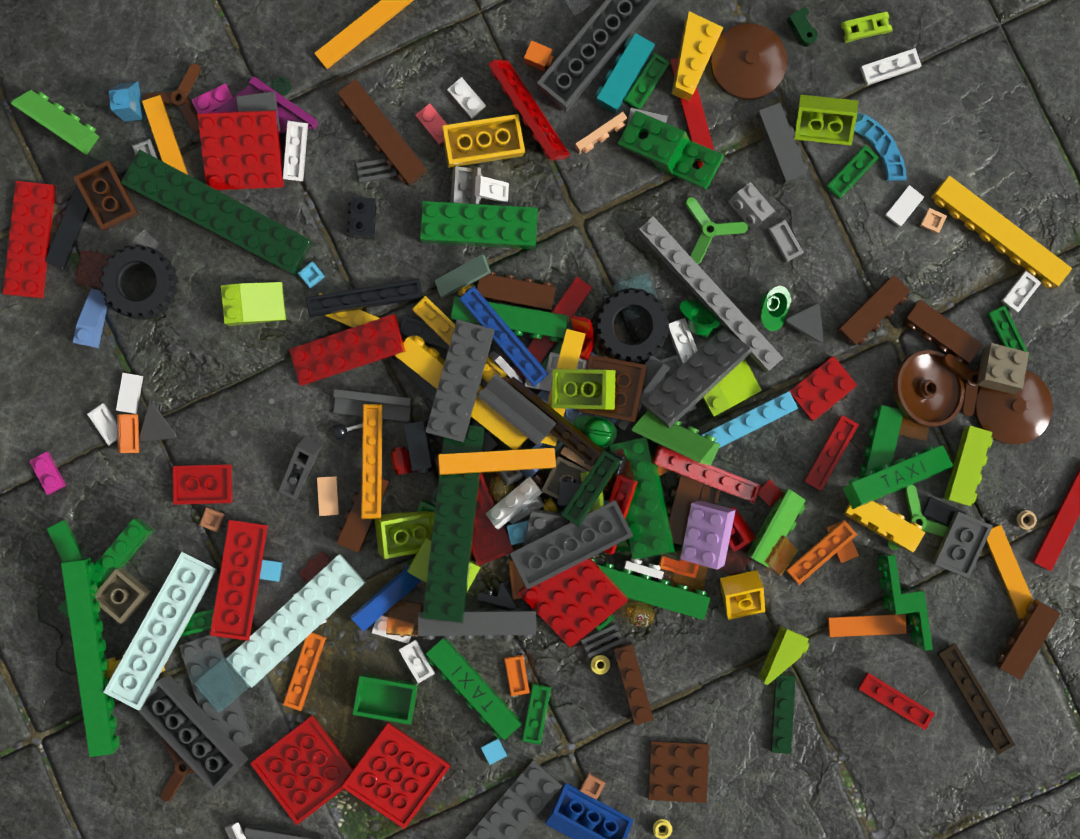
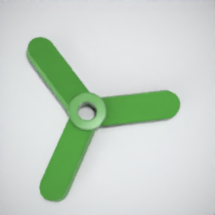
[685,197,748,264]
[888,485,949,550]

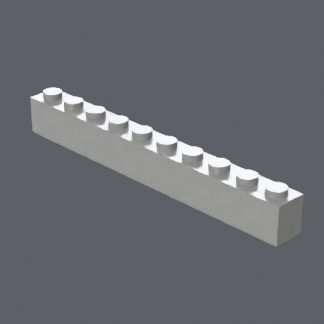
[637,216,783,373]

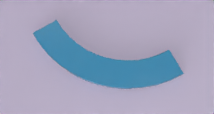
[854,112,907,181]

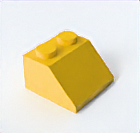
[720,570,765,620]

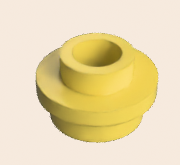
[591,655,610,675]
[653,819,672,839]

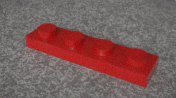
[803,415,859,491]
[603,474,638,555]
[857,672,935,730]

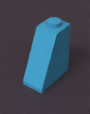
[109,81,143,122]

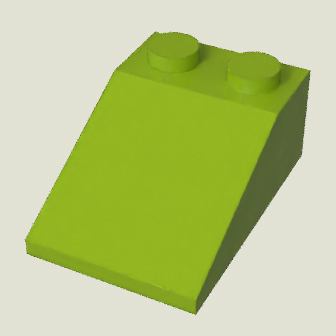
[221,282,286,326]
[701,359,762,417]
[552,369,616,410]
[375,511,435,559]
[407,538,481,591]
[758,625,809,685]

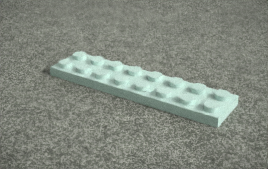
[103,552,217,710]
[226,554,366,688]

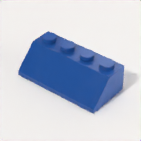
[545,783,633,839]

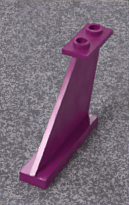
[214,76,319,134]

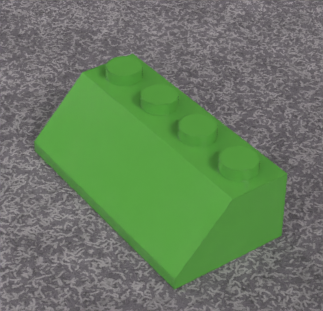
[11,90,99,155]
[632,411,721,465]
[746,489,806,568]

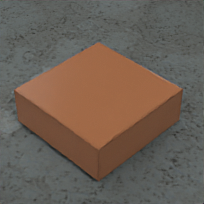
[199,507,225,532]
[579,772,606,800]

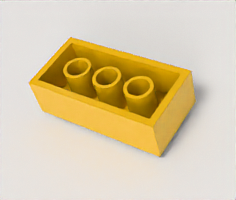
[441,114,525,168]

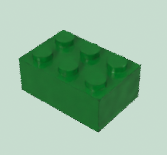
[353,673,419,725]

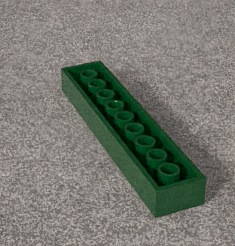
[121,149,313,276]
[422,425,485,624]

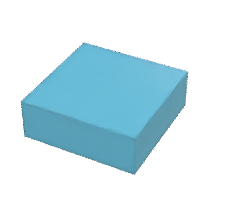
[298,261,325,289]
[259,559,283,582]
[481,738,507,765]

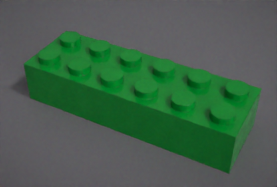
[420,201,538,250]
[609,437,675,560]

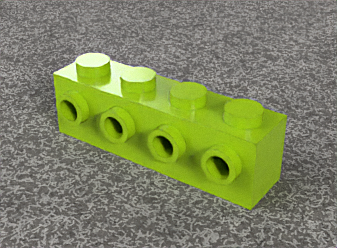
[944,426,993,506]

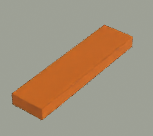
[786,520,858,585]
[828,614,907,637]
[283,632,327,711]

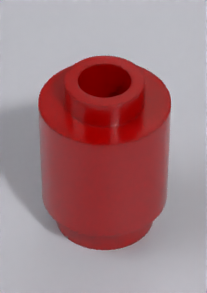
[391,447,412,475]

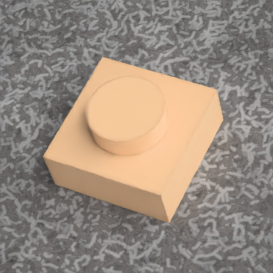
[920,208,947,234]

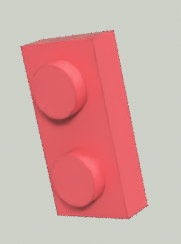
[415,104,447,146]

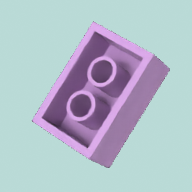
[680,500,736,570]

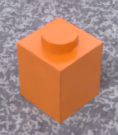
[524,40,554,72]

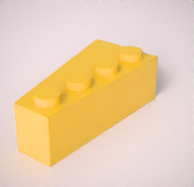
[672,11,723,101]
[843,501,925,553]

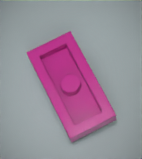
[192,83,233,113]
[29,452,66,495]

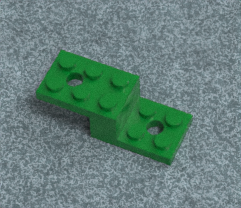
[618,111,724,190]
[877,553,933,651]

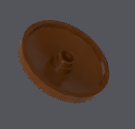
[711,23,787,100]
[894,350,964,427]
[975,370,1053,445]

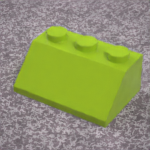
[794,95,858,146]

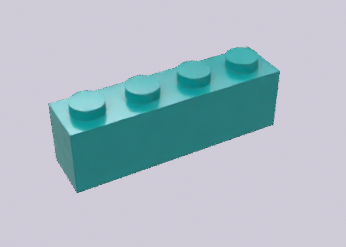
[595,33,655,114]

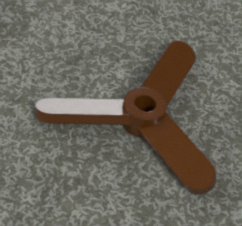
[142,64,201,132]
[943,354,980,416]
[161,737,195,802]

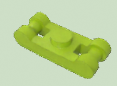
[840,12,893,43]

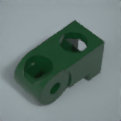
[786,6,818,47]

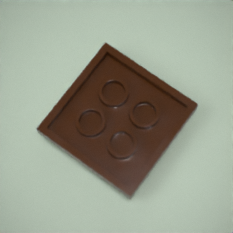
[578,355,647,423]
[648,740,709,803]

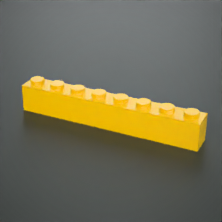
[931,176,1072,289]
[395,335,528,450]

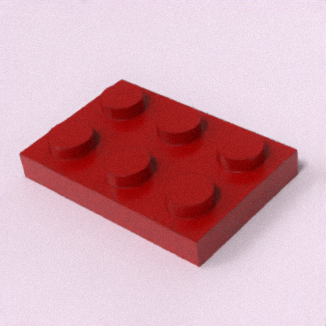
[788,356,858,421]
[173,465,233,505]

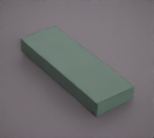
[435,255,491,298]

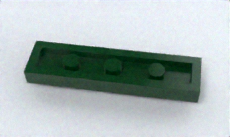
[561,450,621,527]
[771,674,796,754]

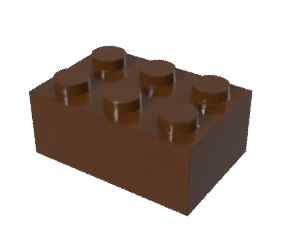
[73,160,140,231]

